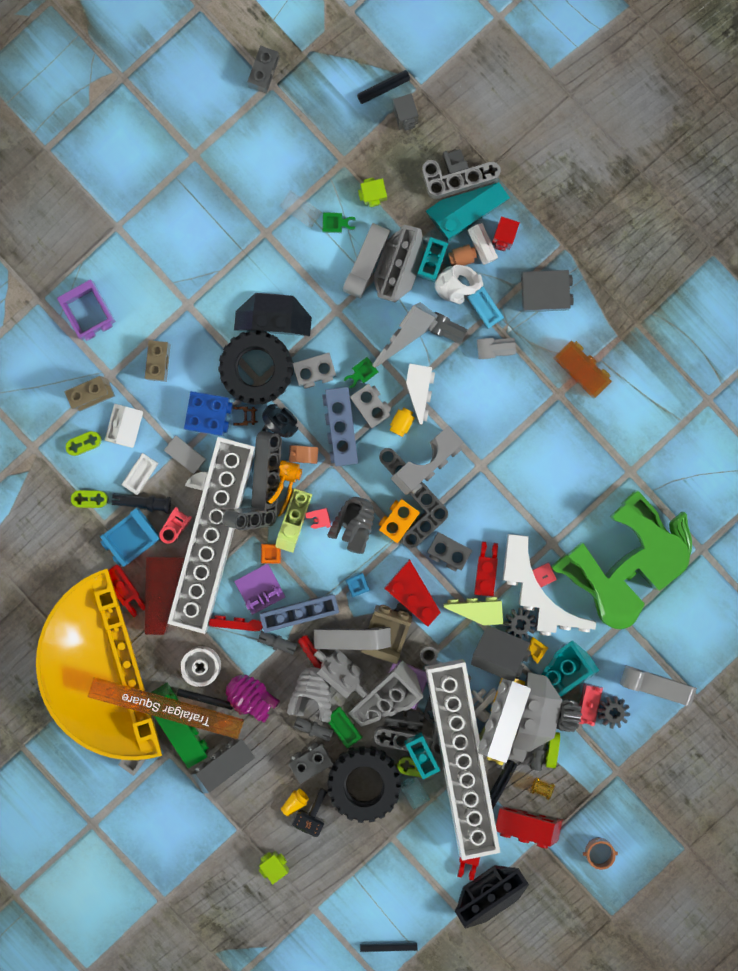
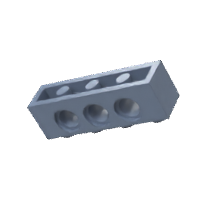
[322,387,358,467]
[259,593,340,633]

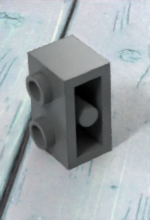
[289,742,334,784]

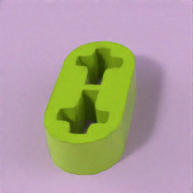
[65,431,102,456]
[71,490,109,508]
[545,732,560,769]
[398,756,430,778]

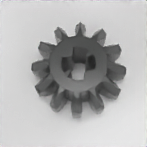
[504,608,537,639]
[597,696,630,729]
[557,699,582,732]

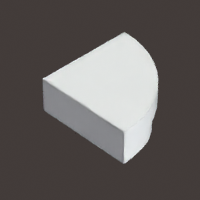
[185,472,208,491]

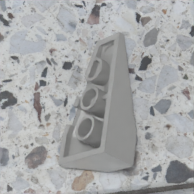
[372,302,438,368]
[348,660,423,727]

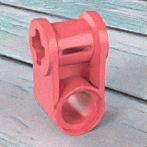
[160,507,192,544]

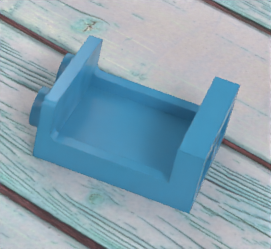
[100,508,160,567]

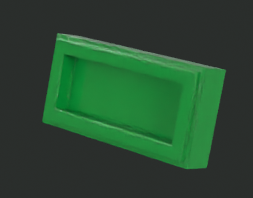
[328,706,363,749]

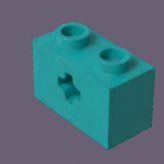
[417,237,448,283]

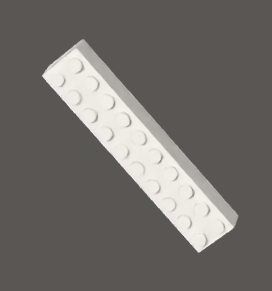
[167,437,255,634]
[425,659,500,861]

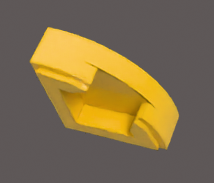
[529,636,548,664]

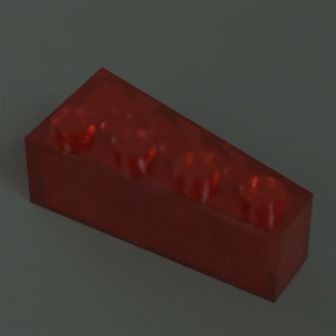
[145,556,185,635]

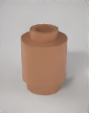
[448,244,477,266]

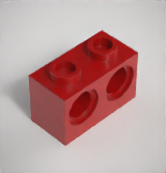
[492,216,520,251]

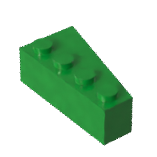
[148,682,209,768]

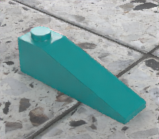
[426,182,510,242]
[541,640,600,697]

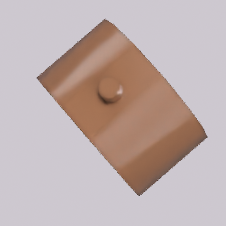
[289,445,319,464]
[583,838,618,870]

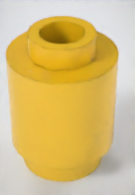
[390,407,415,437]

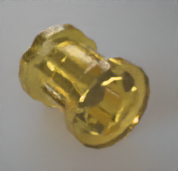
[530,777,555,800]

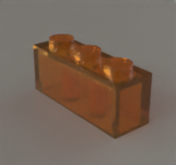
[553,340,612,399]

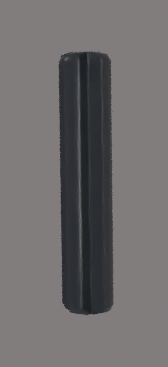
[357,70,410,104]
[490,760,517,809]

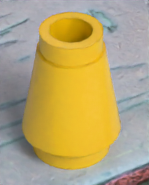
[281,789,309,817]

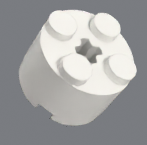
[181,646,221,687]

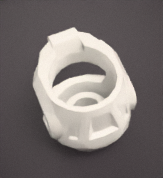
[435,265,484,304]

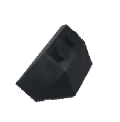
[234,293,312,336]
[455,865,529,929]

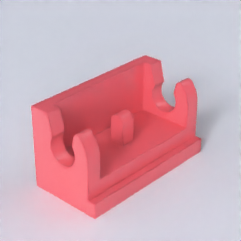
[305,508,331,529]
[579,683,603,726]

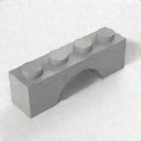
[390,425,464,495]

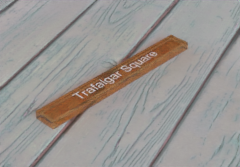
[88,677,244,739]

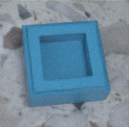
[345,573,370,598]

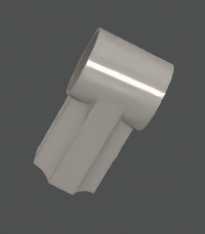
[477,338,516,359]

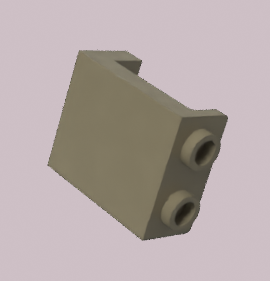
[64,376,115,411]
[361,605,412,664]

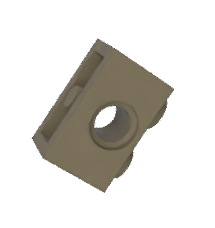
[145,340,171,382]

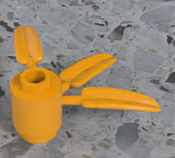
[268,460,303,517]

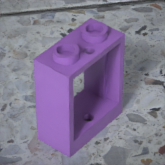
[57,279,116,341]

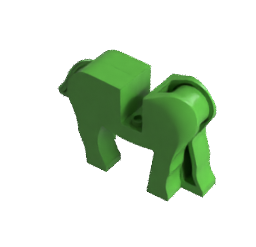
[551,490,692,629]

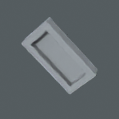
[164,436,206,474]

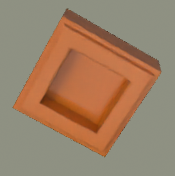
[261,544,281,564]

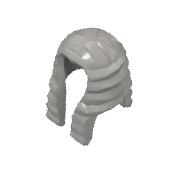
[287,667,332,723]

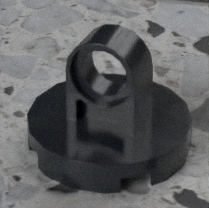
[262,404,298,438]

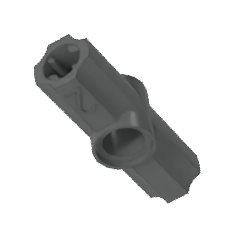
[428,312,468,344]

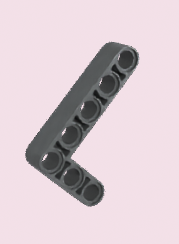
[222,431,282,530]
[379,448,448,548]

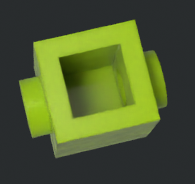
[358,178,387,207]
[259,850,289,884]

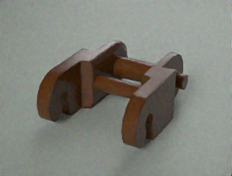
[233,407,258,426]

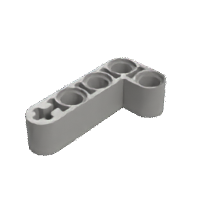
[422,160,501,199]
[343,223,391,299]
[314,627,391,650]
[620,665,697,706]
[374,723,441,757]

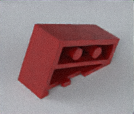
[384,559,441,626]
[496,807,563,849]

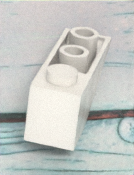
[406,364,435,425]

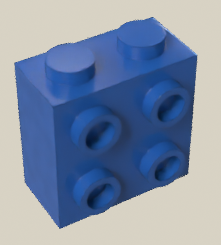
[184,391,233,436]

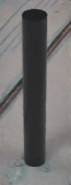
[177,689,233,710]
[360,943,418,952]

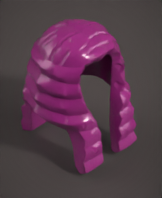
[226,675,280,723]

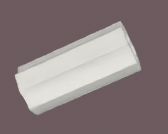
[467,223,498,265]

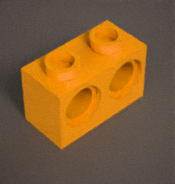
[378,499,420,544]

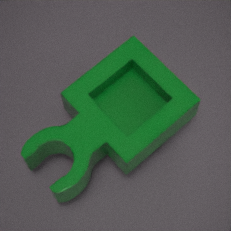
[322,212,356,233]
[344,357,379,388]

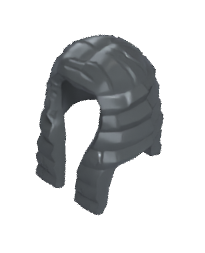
[327,497,375,554]

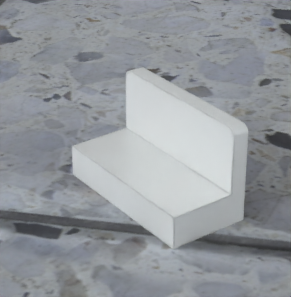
[105,404,143,448]

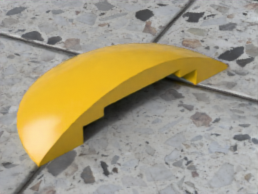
[36,568,162,760]

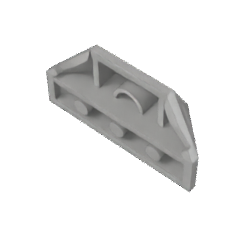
[373,225,424,302]
[511,672,562,751]

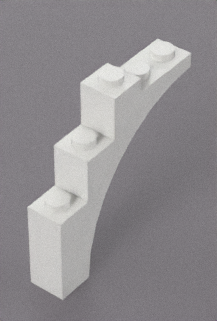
[503,534,596,636]

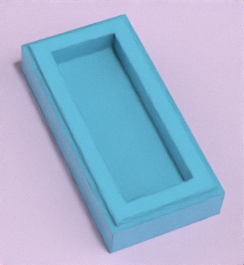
[467,287,504,329]

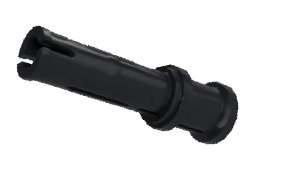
[112,493,171,514]

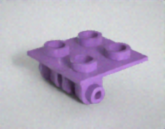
[234,564,286,615]

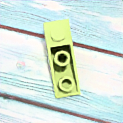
[275,489,313,553]
[443,597,503,625]

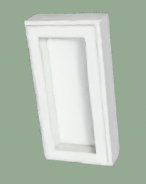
[121,453,159,495]

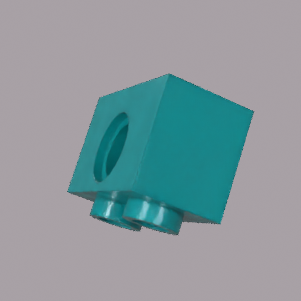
[405,732,440,779]

